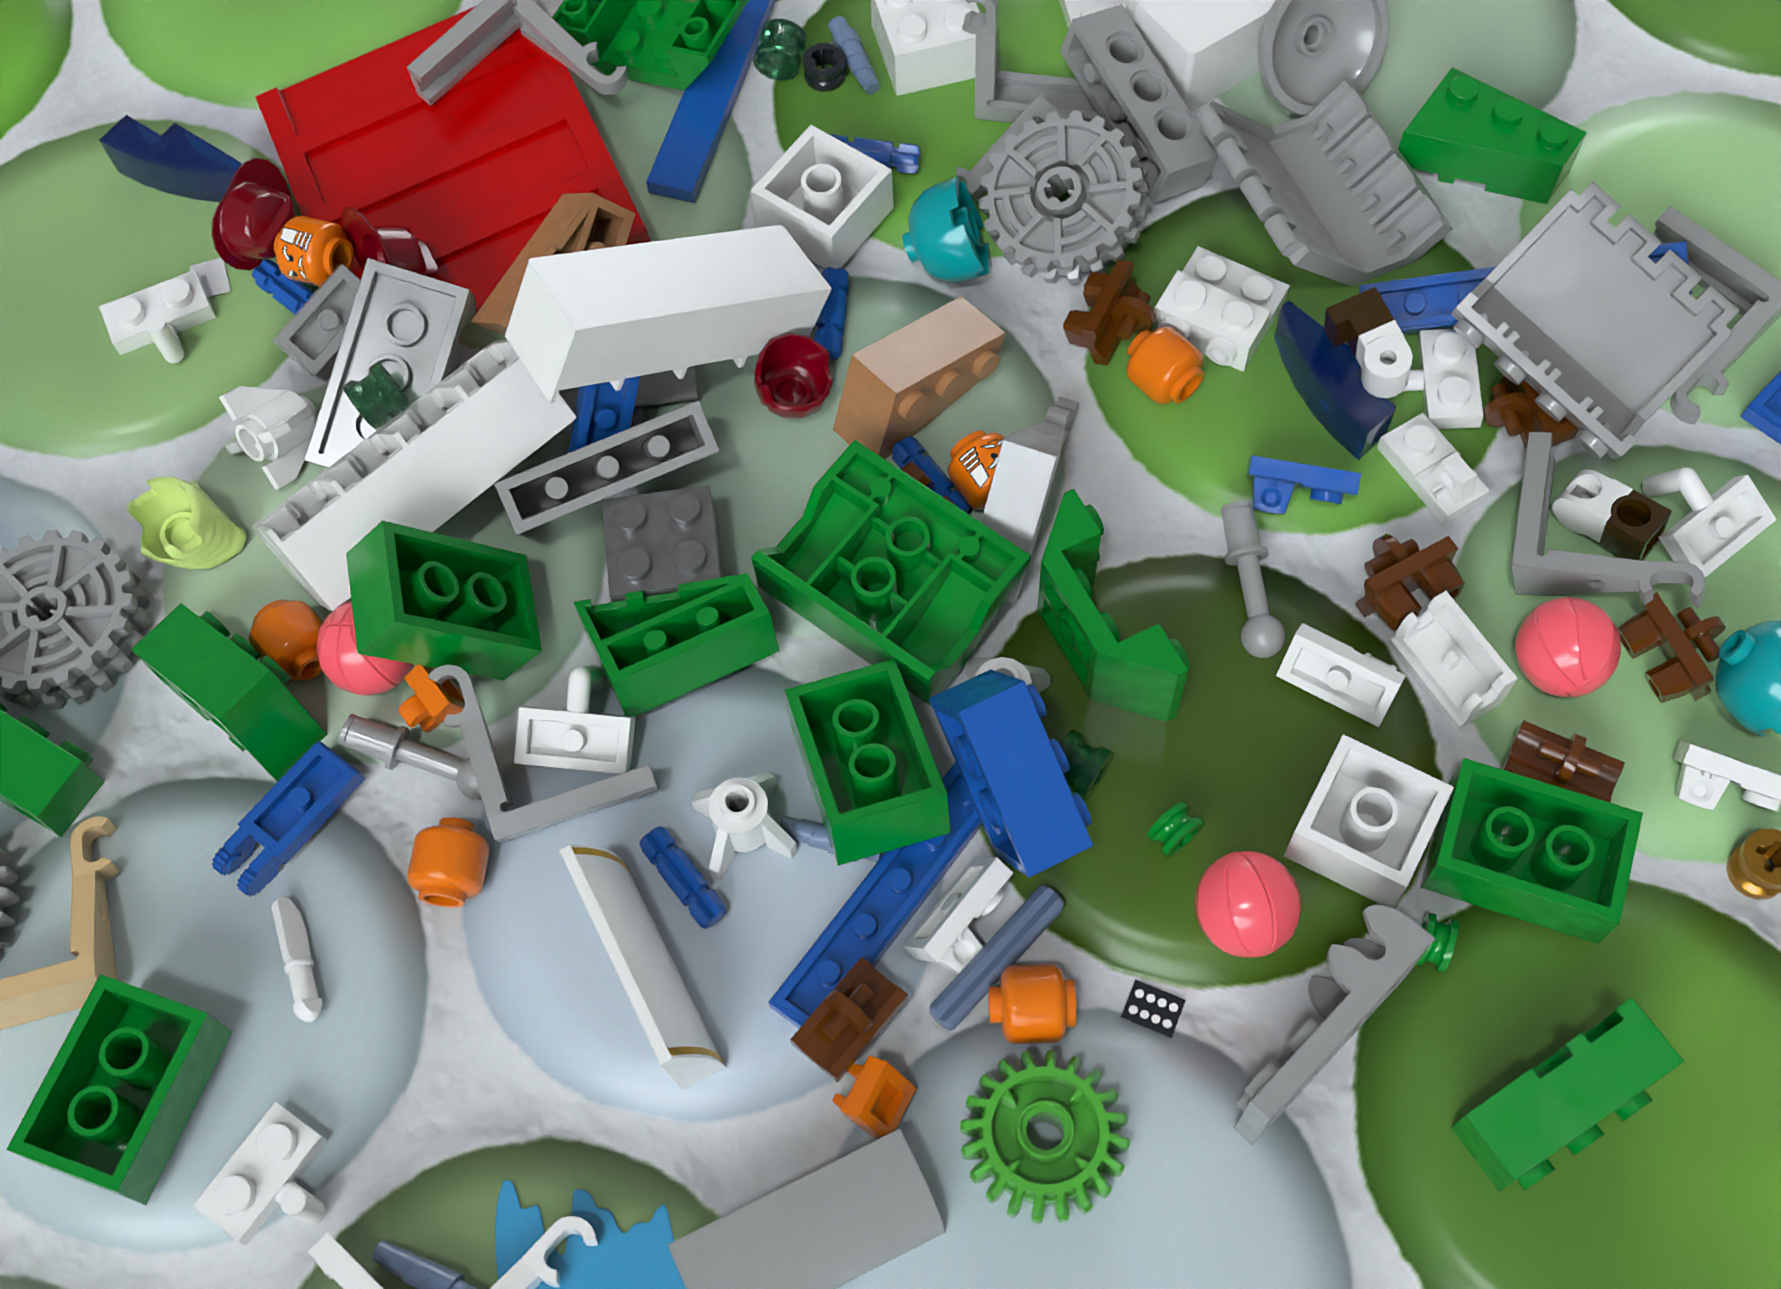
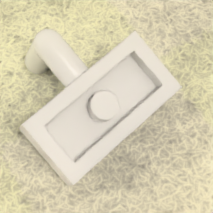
[99,270,216,364]
[1404,329,1483,429]
[1642,467,1776,577]
[514,665,635,774]
[192,1102,328,1246]

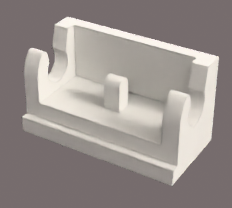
[1388,591,1518,731]

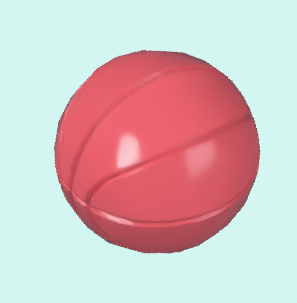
[1515,597,1621,698]
[316,601,414,696]
[1194,851,1302,958]

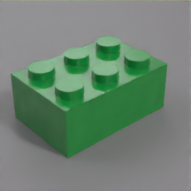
[346,520,542,681]
[785,659,951,866]
[1421,758,1643,944]
[6,974,233,1205]

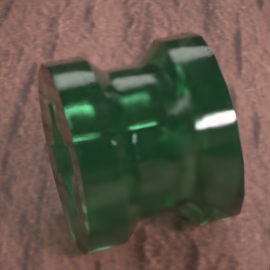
[753,19,807,81]
[342,361,411,430]
[1060,729,1114,802]

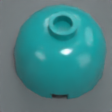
[902,177,992,283]
[1715,620,1781,737]

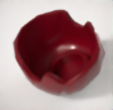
[754,333,834,418]

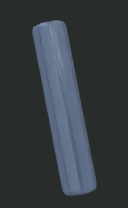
[929,885,1064,1031]

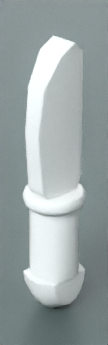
[271,896,322,1022]

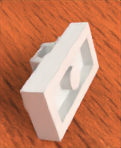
[1377,413,1490,525]
[1276,623,1406,727]
[1673,740,1781,812]
[902,857,1013,975]

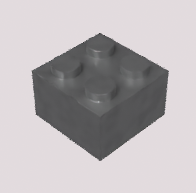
[601,485,724,602]

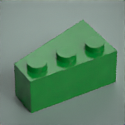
[1398,67,1587,204]
[573,573,780,717]
[131,603,328,782]
[0,703,104,837]
[1451,997,1685,1192]

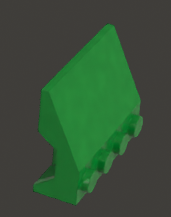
[751,439,1031,706]

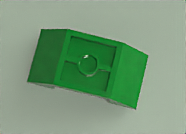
[552,0,749,91]
[1037,489,1190,722]

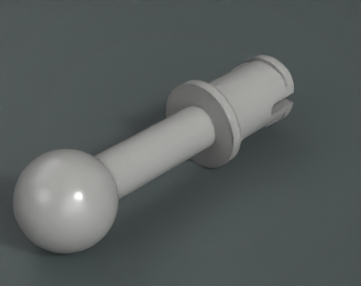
[1221,501,1285,658]
[339,714,482,800]

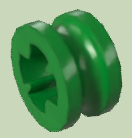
[1146,801,1205,858]
[1416,912,1459,973]

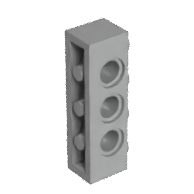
[1060,5,1219,203]

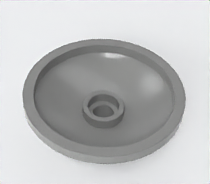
[1259,0,1389,115]

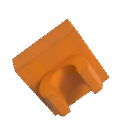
[398,665,465,733]
[832,1055,917,1139]

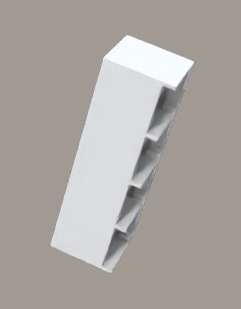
[1133,0,1308,112]
[505,225,832,403]
[252,340,577,611]

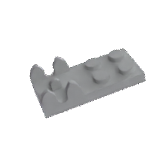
[305,258,476,467]
[1234,905,1435,1146]

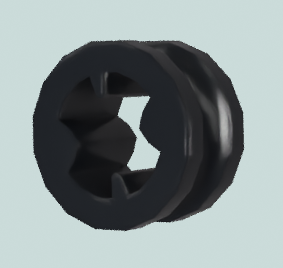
[803,43,846,92]

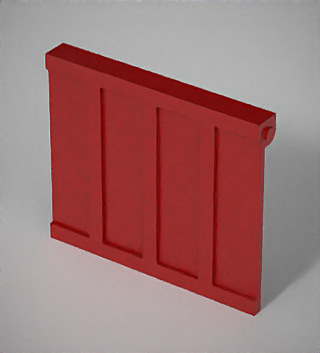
[255,0,651,315]

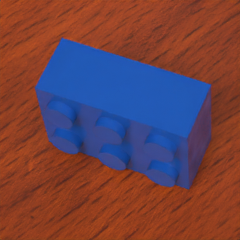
[928,669,1093,877]

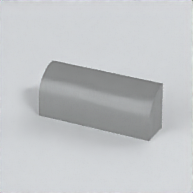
[494,400,720,535]
[668,1129,945,1289]

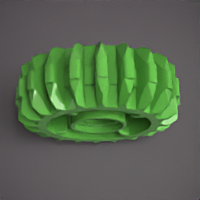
[960,1050,1130,1224]

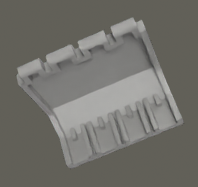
[1195,80,1453,287]
[1451,182,1739,459]

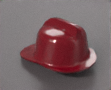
[211,158,295,271]
[342,207,438,278]

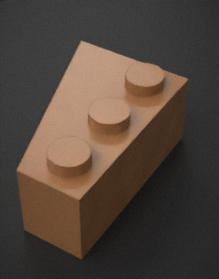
[471,193,636,335]
[833,296,1006,459]

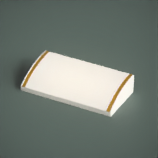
[559,845,726,1091]

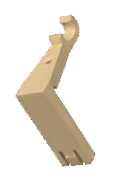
[0,816,120,1030]

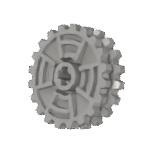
[979,110,1149,284]
[0,530,151,710]

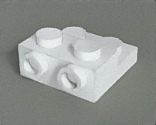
[1151,246,1290,372]

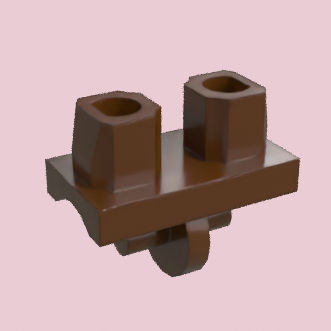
[1063,260,1156,365]
[1483,376,1579,451]
[1355,534,1465,631]
[1618,592,1726,703]
[1502,720,1625,802]
[790,957,909,1083]

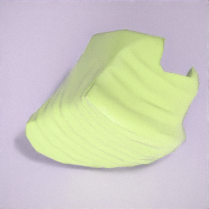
[128,477,247,569]

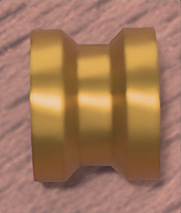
[1726,828,1781,900]

